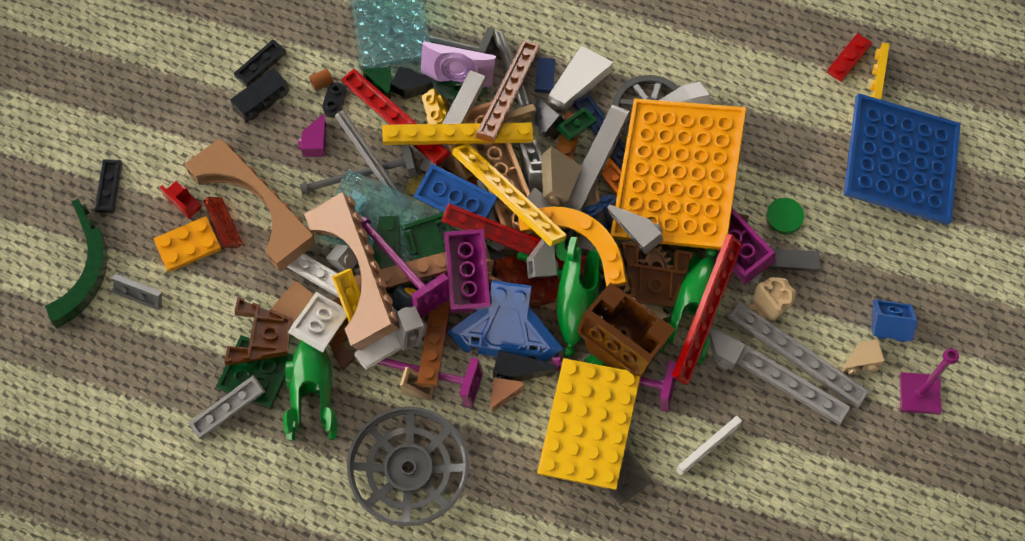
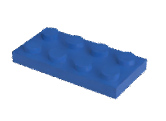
[413,164,499,218]

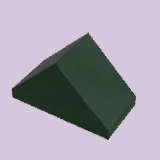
[362,67,392,99]

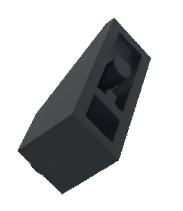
[493,350,556,381]

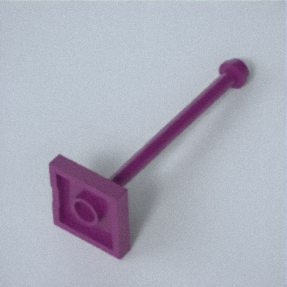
[361,216,449,318]
[900,349,959,415]
[552,356,677,412]
[377,357,484,409]

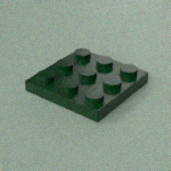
[216,335,294,410]

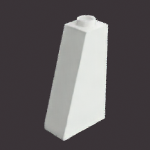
[548,46,613,112]

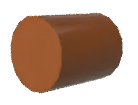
[309,68,334,91]

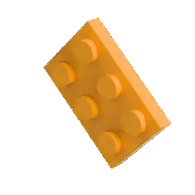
[153,216,221,273]

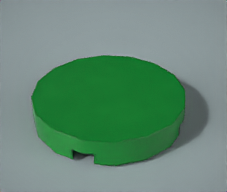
[766,198,804,234]

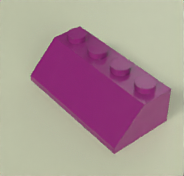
[444,229,491,313]

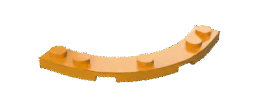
[518,207,627,286]

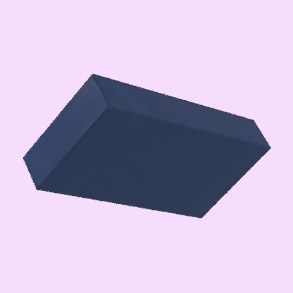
[535,57,555,93]

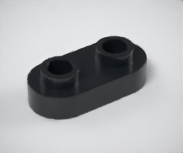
[322,82,346,117]

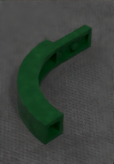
[45,198,108,329]

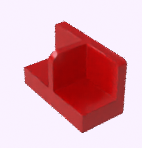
[159,181,202,219]

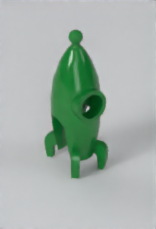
[556,237,603,357]
[659,249,725,365]
[283,340,338,442]

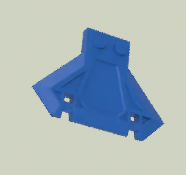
[448,280,563,362]

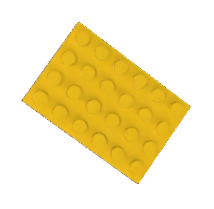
[537,358,641,491]

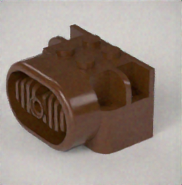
[577,282,675,376]

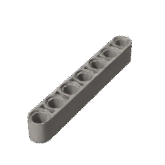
[562,105,630,212]

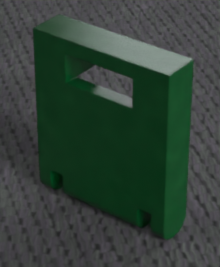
[402,212,451,261]

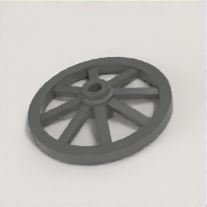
[612,75,679,138]

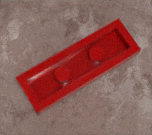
[826,33,873,82]

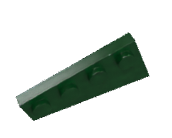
[372,215,401,293]

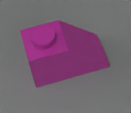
[298,115,327,157]

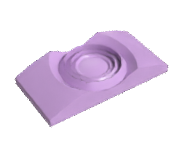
[421,41,496,87]

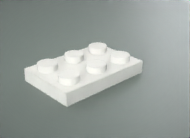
[288,292,347,352]

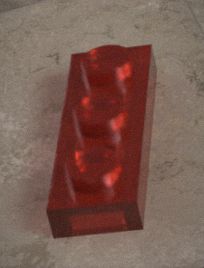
[203,197,243,248]

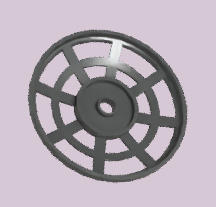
[347,406,469,526]

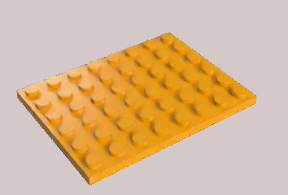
[611,99,746,250]

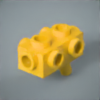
[422,89,449,124]

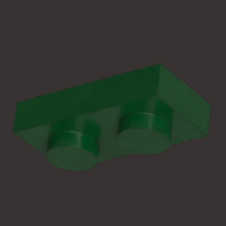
[557,107,597,142]

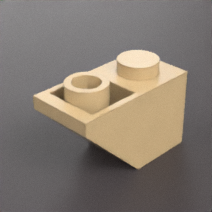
[841,339,884,375]

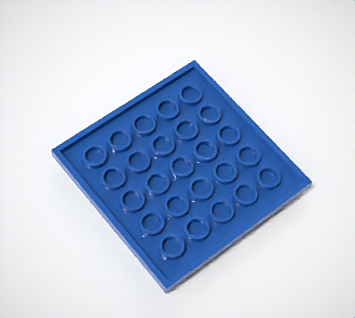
[843,93,961,225]

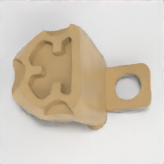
[749,277,796,323]

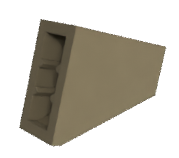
[541,146,582,207]

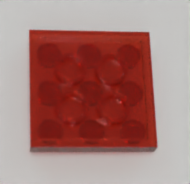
[493,254,559,309]

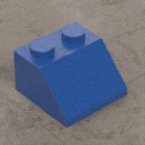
[871,299,917,342]

